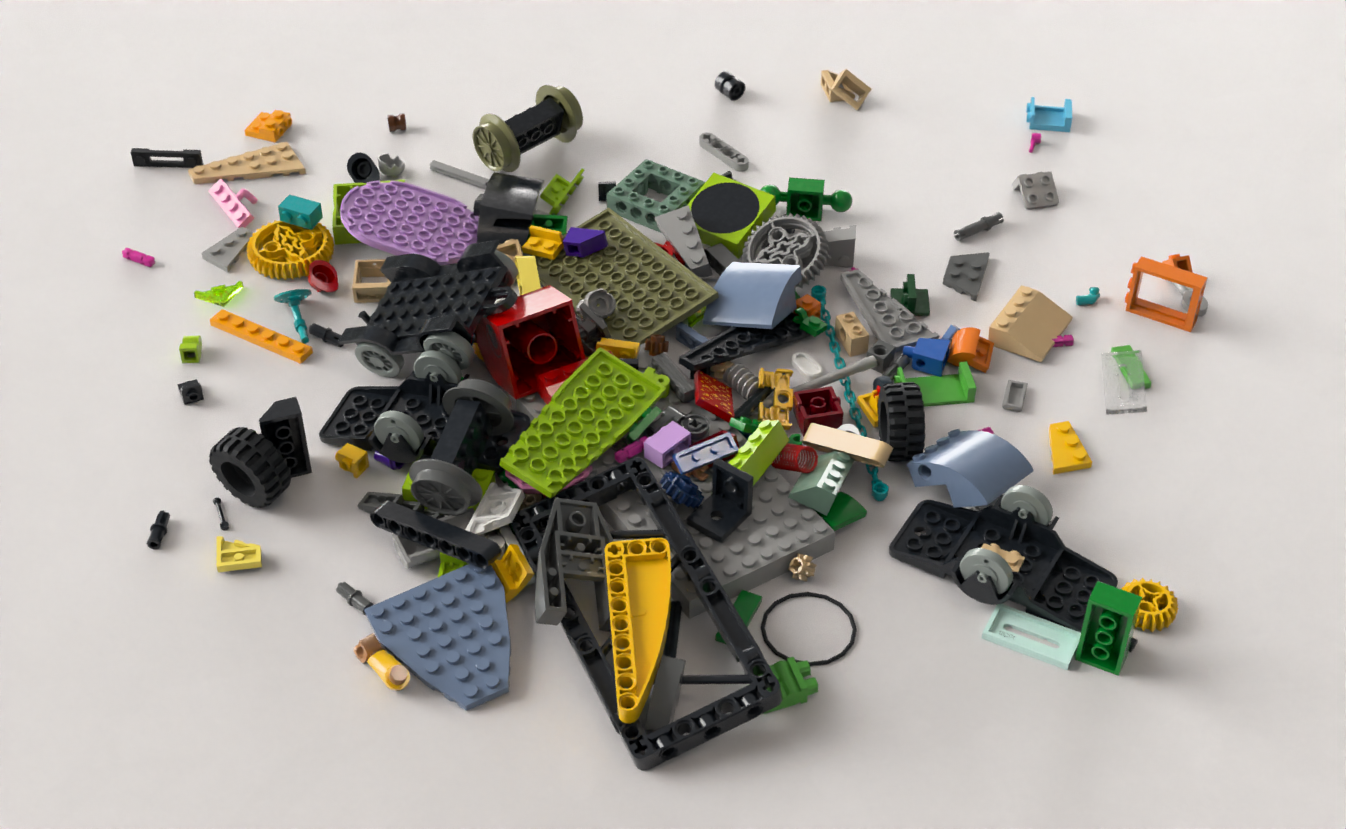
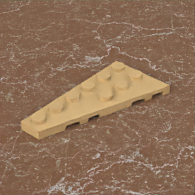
[188,142,306,184]

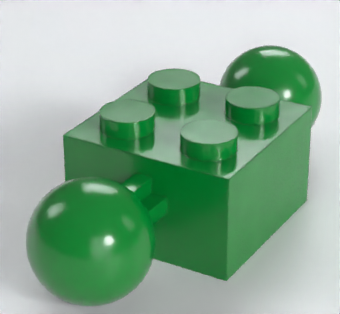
[760,177,853,221]

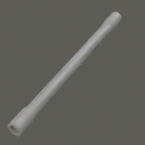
[734,355,877,418]

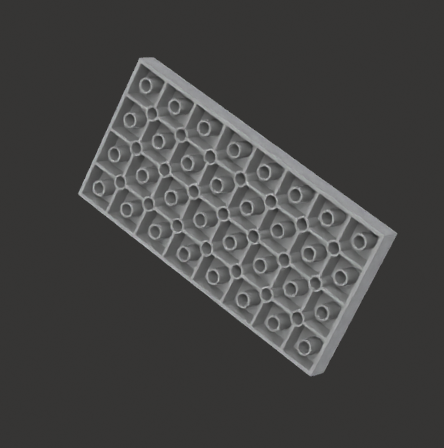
[516,343,835,619]

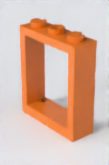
[1125,256,1208,332]

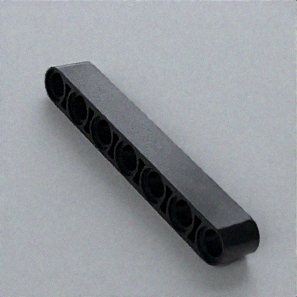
[370,500,502,569]

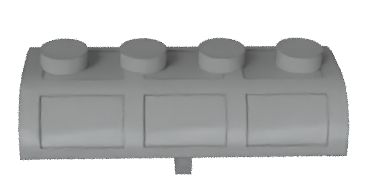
[392,508,489,569]

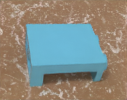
[1026,97,1072,132]

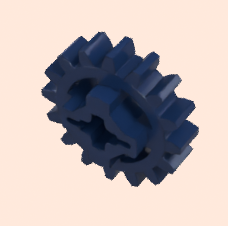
[660,471,704,509]

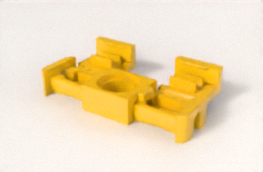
[758,368,793,430]

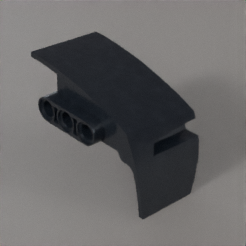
[473,172,544,248]

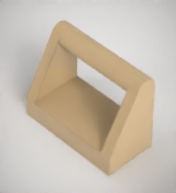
[831,69,871,110]
[821,70,855,102]

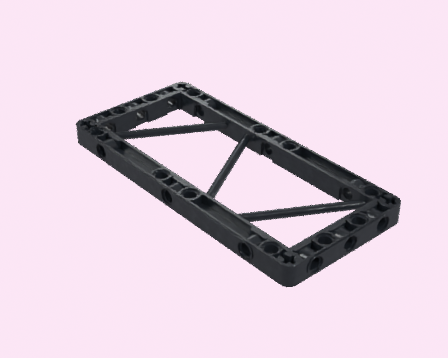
[511,457,783,771]

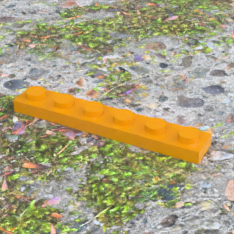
[210,309,313,364]

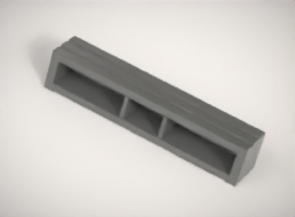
[651,353,695,403]

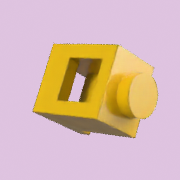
[335,443,369,478]

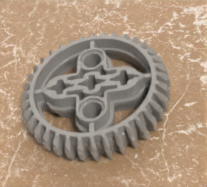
[742,213,829,290]

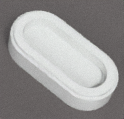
[792,352,823,381]

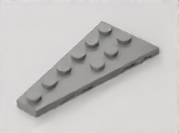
[840,269,940,352]

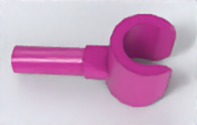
[1029,133,1041,153]

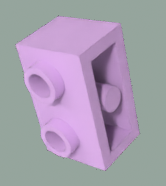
[644,421,691,469]

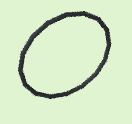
[760,592,857,666]

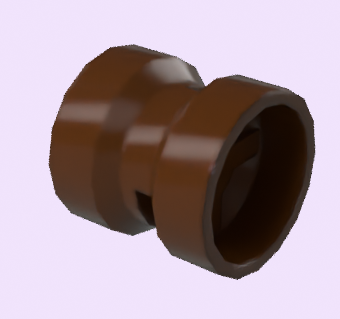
[387,113,407,132]

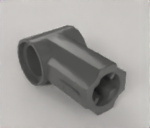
[646,406,685,437]

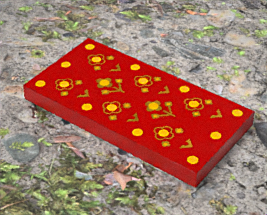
[694,370,734,422]

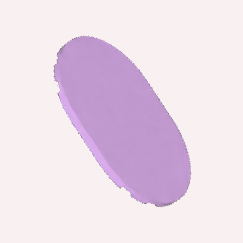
[340,180,479,265]

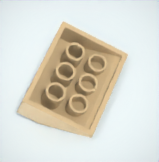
[988,285,1072,362]

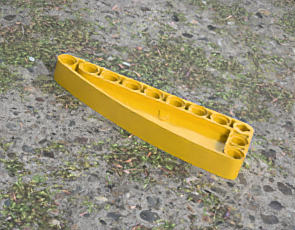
[604,538,671,723]

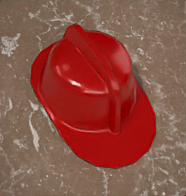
[308,260,339,293]

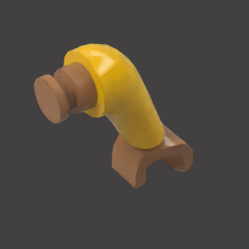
[354,633,410,691]

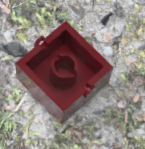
[792,386,844,437]

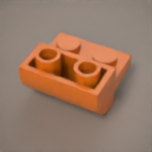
[947,327,994,373]

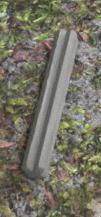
[430,160,489,189]

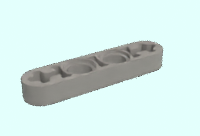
[699,133,749,172]

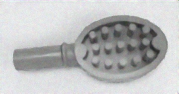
[1173,282,1208,316]

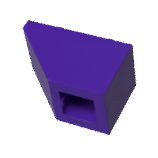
[563,227,608,257]

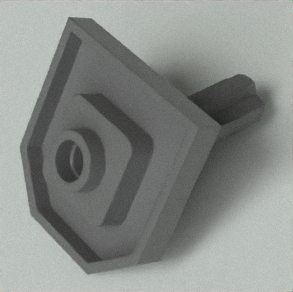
[579,302,612,342]

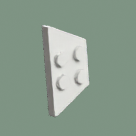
[465,482,525,535]

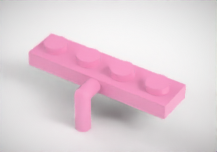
[209,179,258,228]

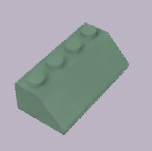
[788,451,855,516]

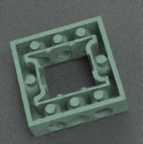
[607,159,705,234]

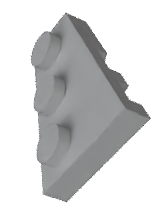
[202,227,253,273]

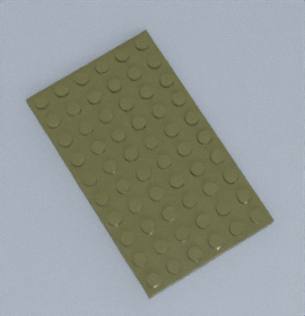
[530,208,719,345]

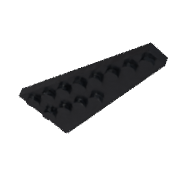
[678,312,811,372]

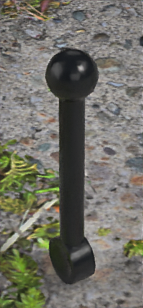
[213,497,229,531]

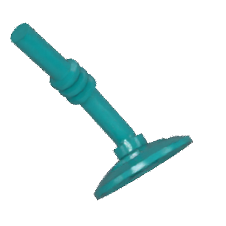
[273,289,312,344]

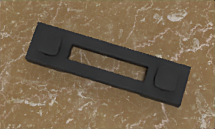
[131,148,203,168]

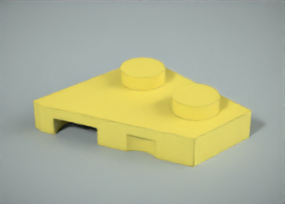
[217,536,262,572]

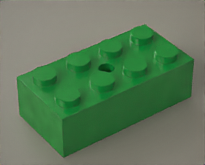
[1075,581,1142,676]

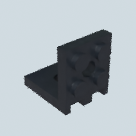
[686,458,753,543]

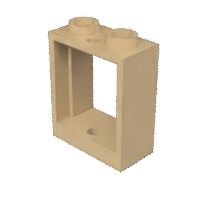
[352,259,391,303]

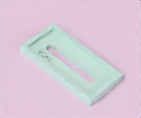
[982,604,1081,670]

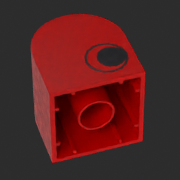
[474,285,585,400]

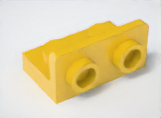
[522,225,564,260]
[596,338,640,359]

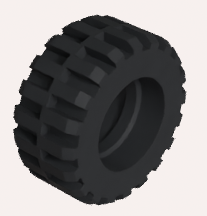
[878,382,925,461]
[209,427,291,508]

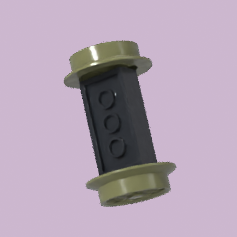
[473,85,583,172]

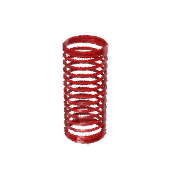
[771,443,818,473]

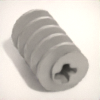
[723,363,764,400]

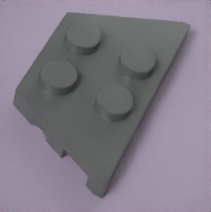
[943,252,990,301]

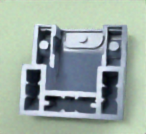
[906,429,1034,508]

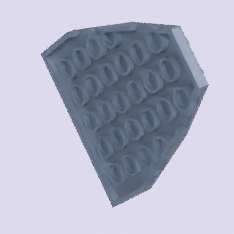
[364,564,511,711]

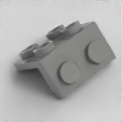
[1012,171,1059,209]

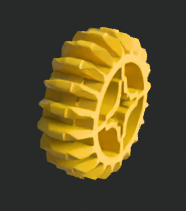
[1121,578,1178,632]

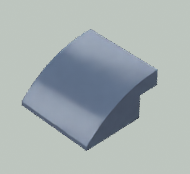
[703,262,802,329]

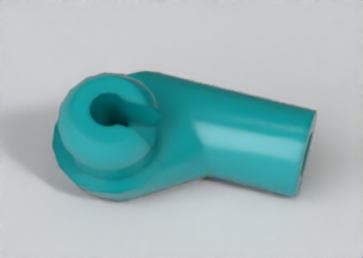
[1076,287,1100,305]

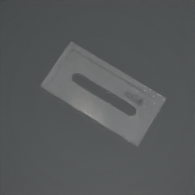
[1101,350,1147,415]

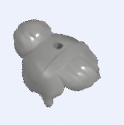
[576,288,617,319]

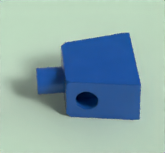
[903,338,950,377]

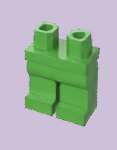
[758,657,818,714]

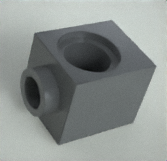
[866,339,896,374]

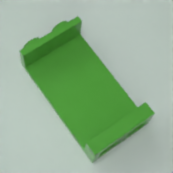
[894,362,976,407]

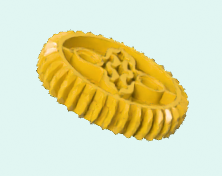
[247,220,334,280]

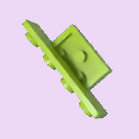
[539,168,584,215]

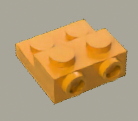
[245,110,292,142]

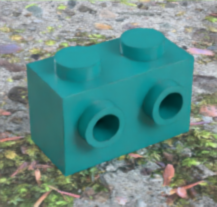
[278,194,323,230]

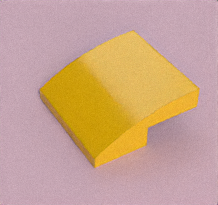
[491,544,534,603]

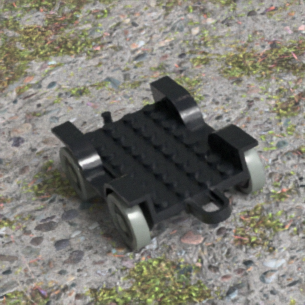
[338,240,518,377]

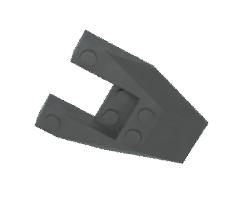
[534,498,619,631]

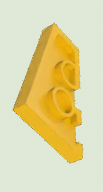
[1049,421,1092,475]

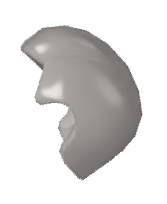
[378,153,405,176]

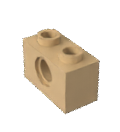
[835,312,869,357]

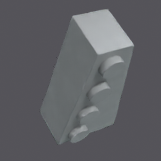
[654,205,713,277]
[789,225,856,267]

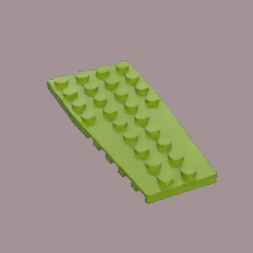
[499,347,667,498]

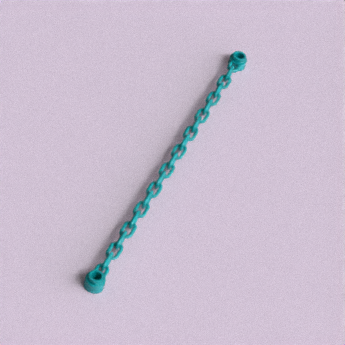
[811,285,889,501]

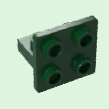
[890,274,930,316]

